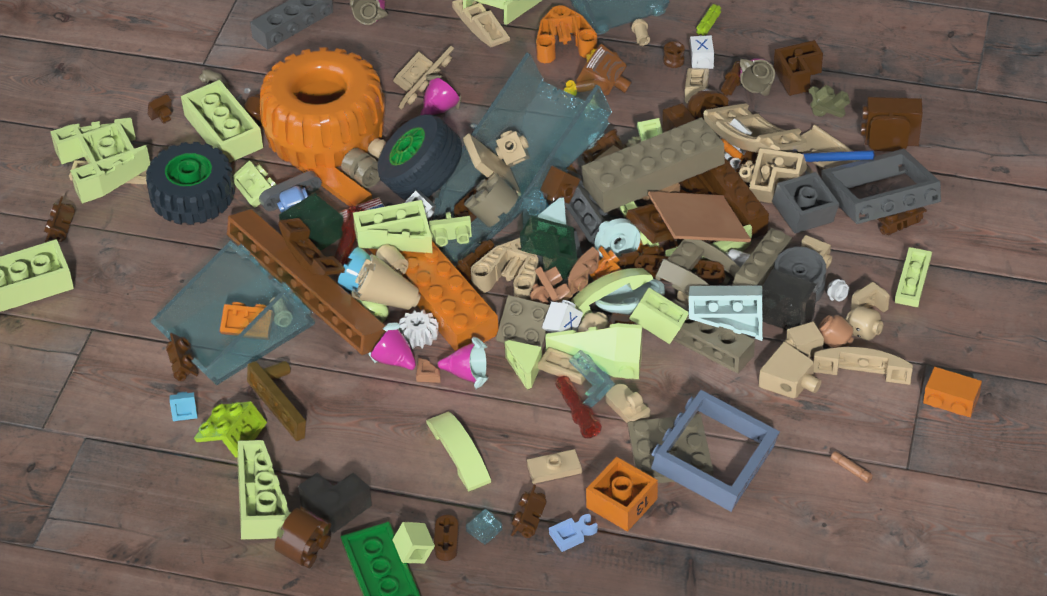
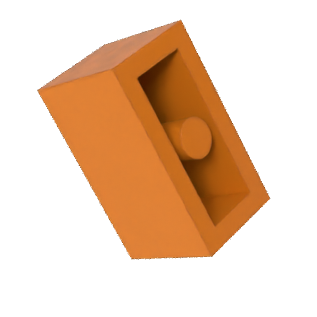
[923,367,982,418]

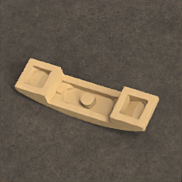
[814,347,913,385]

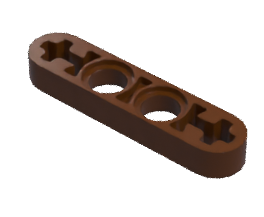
[635,255,725,286]

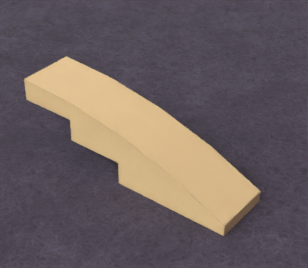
[452,0,510,47]

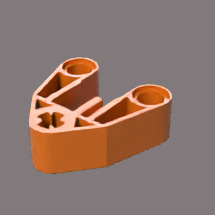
[536,5,597,63]

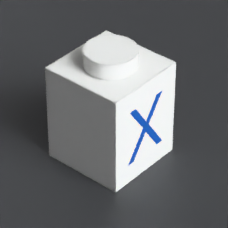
[690,36,714,69]
[542,300,583,333]

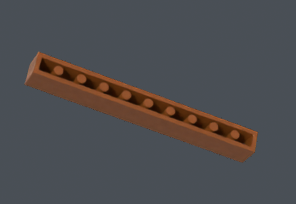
[227,209,387,355]

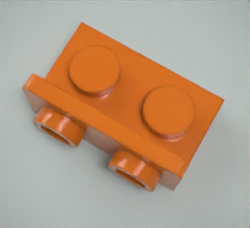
[220,302,273,339]

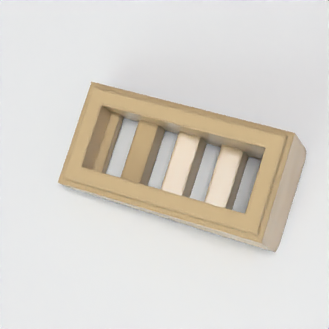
[685,68,709,103]

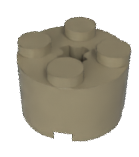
[464,173,519,227]

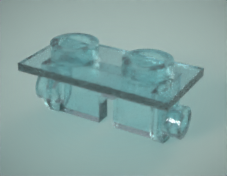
[523,188,546,232]

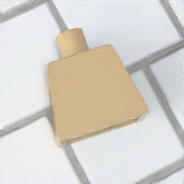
[759,342,821,398]

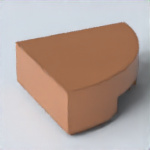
[416,358,441,383]

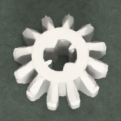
[398,310,439,349]

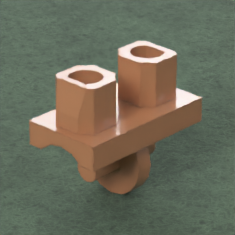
[530,267,573,304]

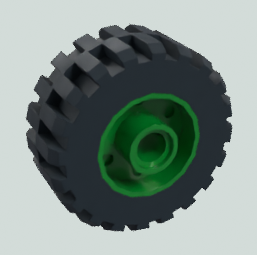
[146,142,235,225]

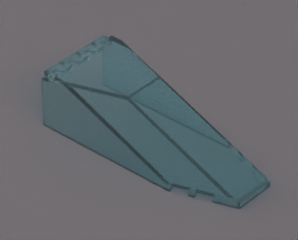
[428,53,612,263]

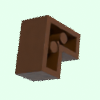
[774,40,823,96]

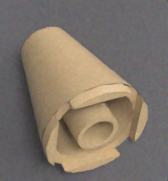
[352,254,421,310]

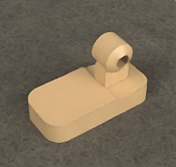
[606,384,650,424]

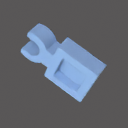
[549,514,598,552]

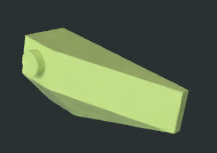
[545,323,642,379]

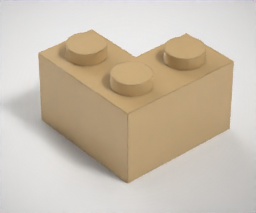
[749,148,807,203]

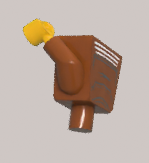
[564,44,632,98]

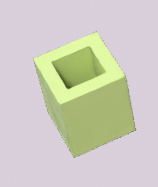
[392,522,435,563]

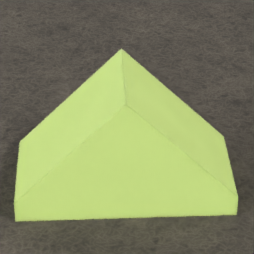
[505,340,542,390]

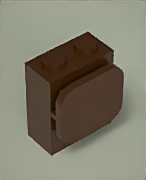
[861,97,923,152]

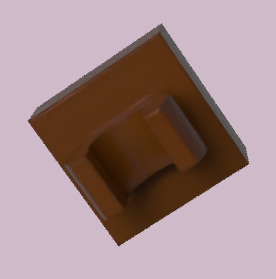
[147,94,172,124]

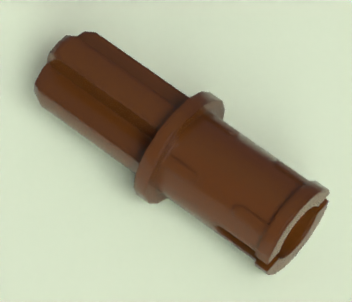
[721,61,741,96]

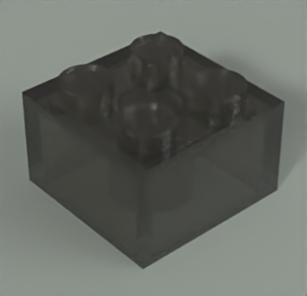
[762,269,817,330]

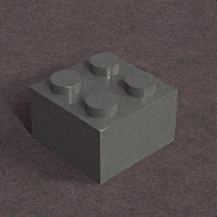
[772,172,839,234]

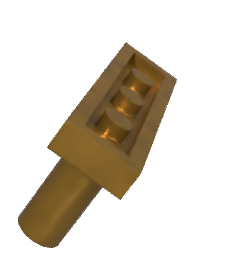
[247,361,306,442]

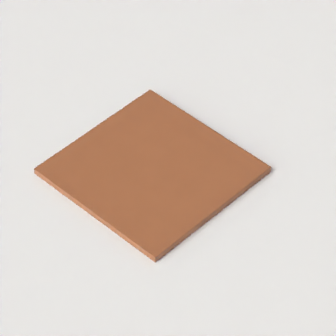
[648,191,751,242]

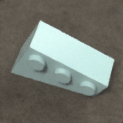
[689,286,763,341]

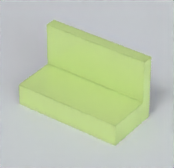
[629,288,689,344]

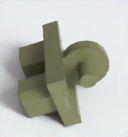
[809,85,850,118]

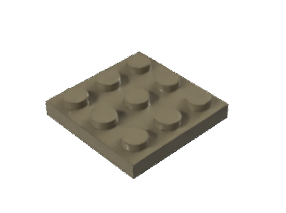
[628,414,713,483]

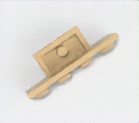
[393,46,454,110]

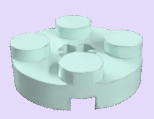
[594,218,641,258]

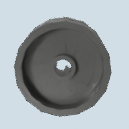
[773,247,826,307]

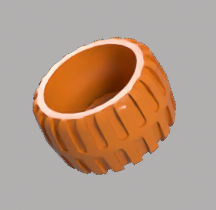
[260,47,385,168]

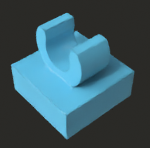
[169,391,197,421]

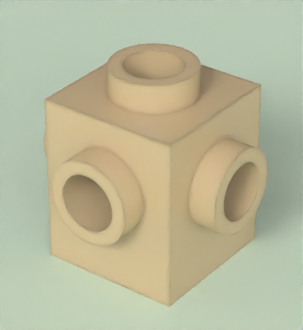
[495,130,530,167]

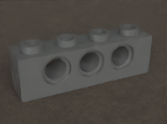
[250,0,333,50]
[564,168,618,245]

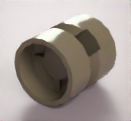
[341,148,380,188]

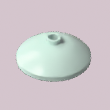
[595,279,665,316]

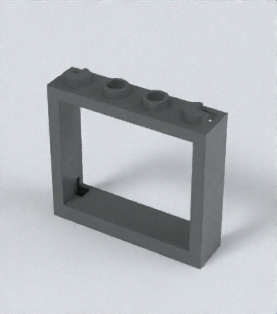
[821,149,941,224]

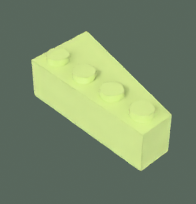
[238,440,291,539]

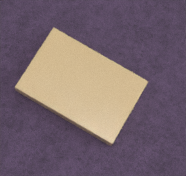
[463,134,522,196]

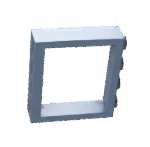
[651,390,780,512]

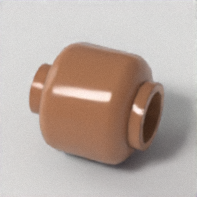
[818,315,854,348]

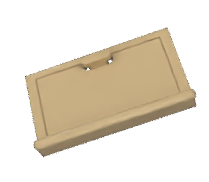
[797,125,859,170]

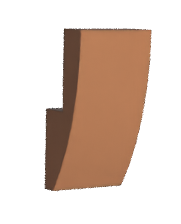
[568,247,599,295]

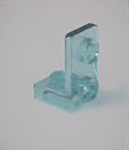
[569,350,615,410]

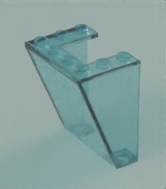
[150,240,315,385]

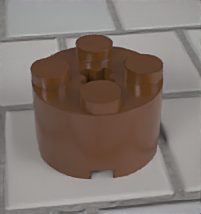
[275,506,331,568]

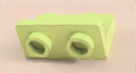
[233,161,277,208]

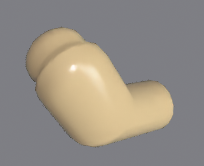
[739,160,755,182]

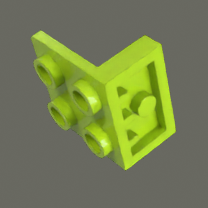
[194,401,267,458]

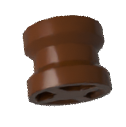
[663,41,685,68]

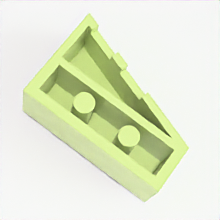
[353,200,432,253]

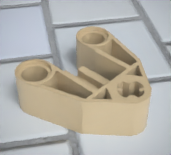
[471,238,539,301]

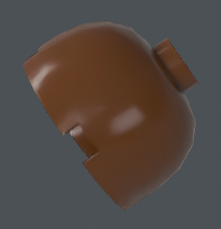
[686,89,729,120]

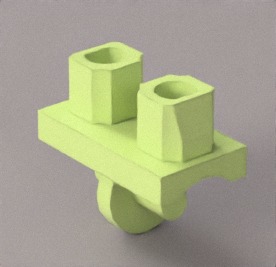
[429,212,472,247]

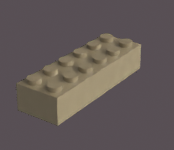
[582,117,725,213]

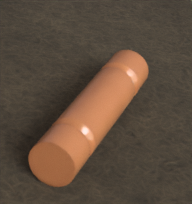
[830,451,873,483]

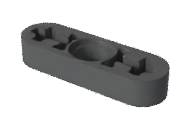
[259,171,322,211]

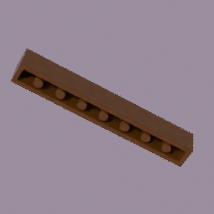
[662,103,769,239]

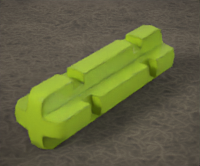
[696,4,721,36]

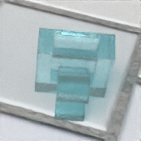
[466,509,502,545]

